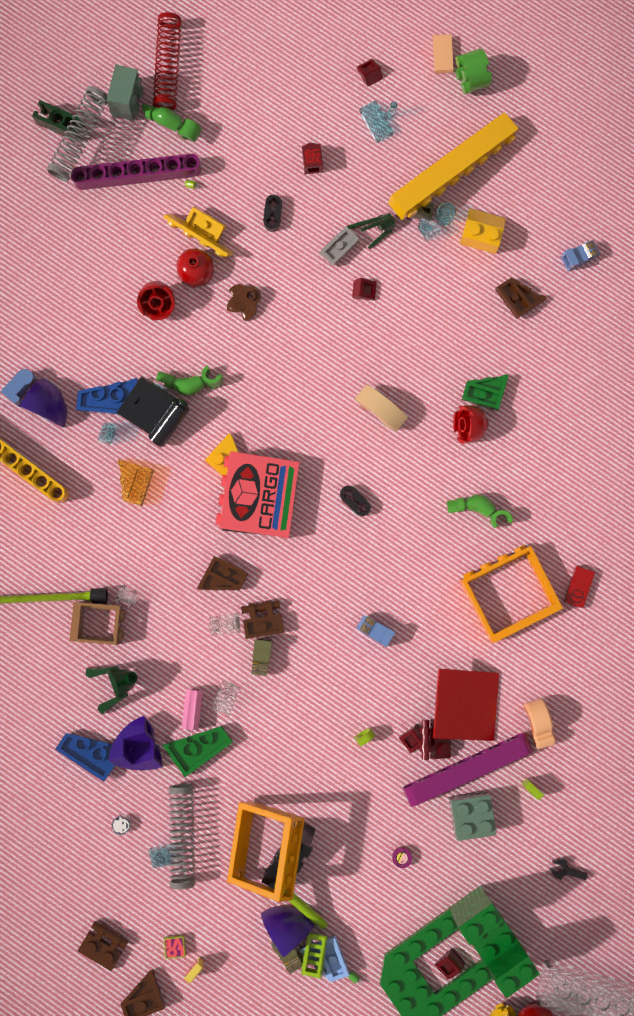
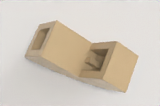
[355,385,408,432]

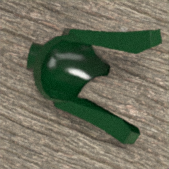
[86,666,137,715]

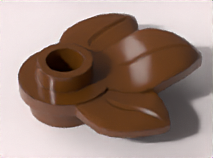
[227,284,261,321]

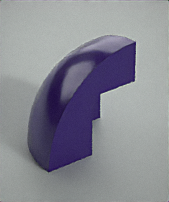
[20,378,67,428]
[109,716,163,771]
[261,905,315,957]

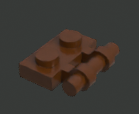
[241,600,284,639]
[78,921,129,971]

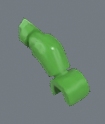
[142,104,202,142]
[156,365,223,396]
[447,494,513,528]

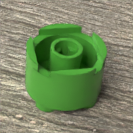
[455,49,492,94]

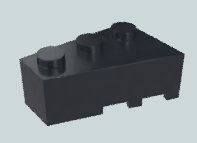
[261,822,316,889]

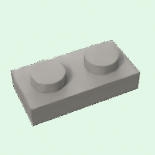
[320,226,359,266]

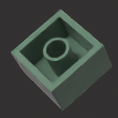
[106,64,144,121]
[449,791,497,841]

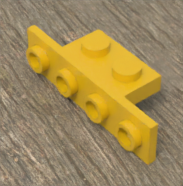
[163,206,234,257]

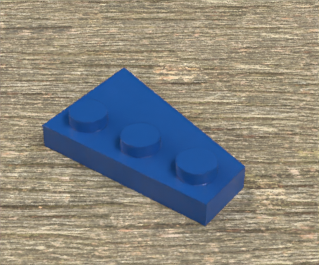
[76,378,138,415]
[55,733,115,782]

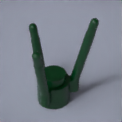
[347,213,396,249]

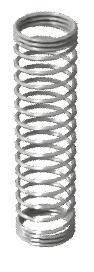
[46,86,107,182]
[168,784,195,890]

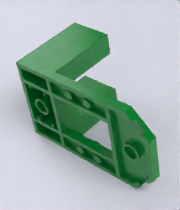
[380,885,540,1016]

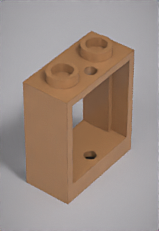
[69,602,126,645]

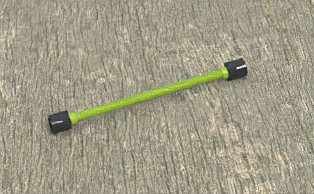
[0,587,108,604]

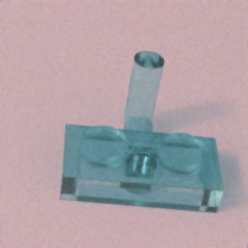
[359,100,398,143]

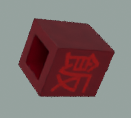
[302,143,323,175]

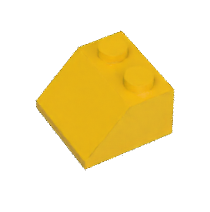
[460,208,506,254]

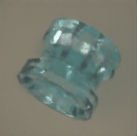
[435,202,456,226]

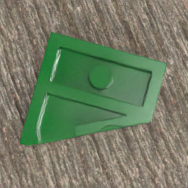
[461,374,509,411]

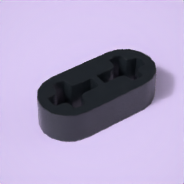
[263,195,282,232]
[340,486,371,517]

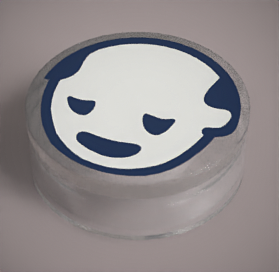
[111,814,132,836]

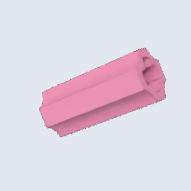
[182,689,203,730]

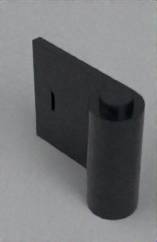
[117,376,189,447]

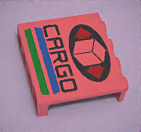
[216,451,299,539]

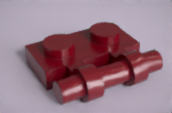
[420,719,451,760]

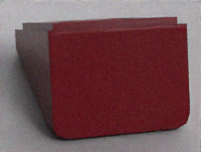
[356,59,383,87]
[352,278,377,301]
[399,724,422,753]
[435,948,465,980]

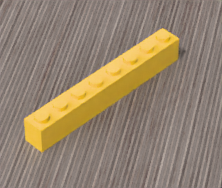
[388,112,519,220]

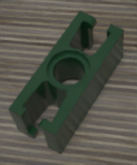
[32,100,86,140]

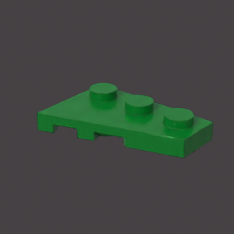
[162,726,233,777]

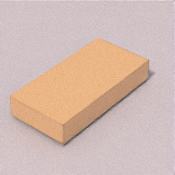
[432,34,454,73]

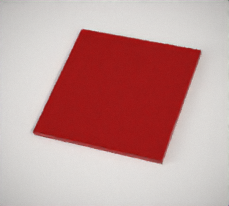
[433,668,499,741]

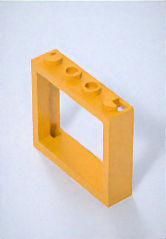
[460,545,563,643]
[227,801,305,902]

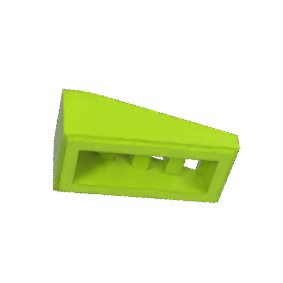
[301,933,328,978]

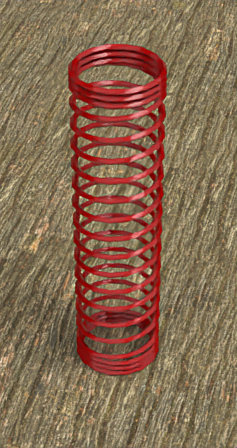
[152,12,182,110]

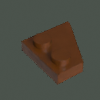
[495,277,547,319]
[197,556,249,591]
[120,969,166,1016]

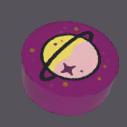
[392,847,412,868]

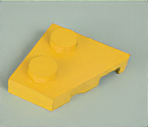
[205,433,238,475]

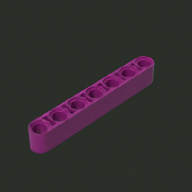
[70,154,201,190]
[403,733,533,807]

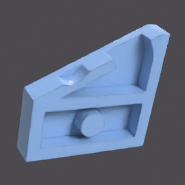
[300,935,350,982]

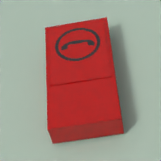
[564,566,595,609]

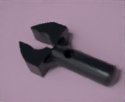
[550,857,588,880]

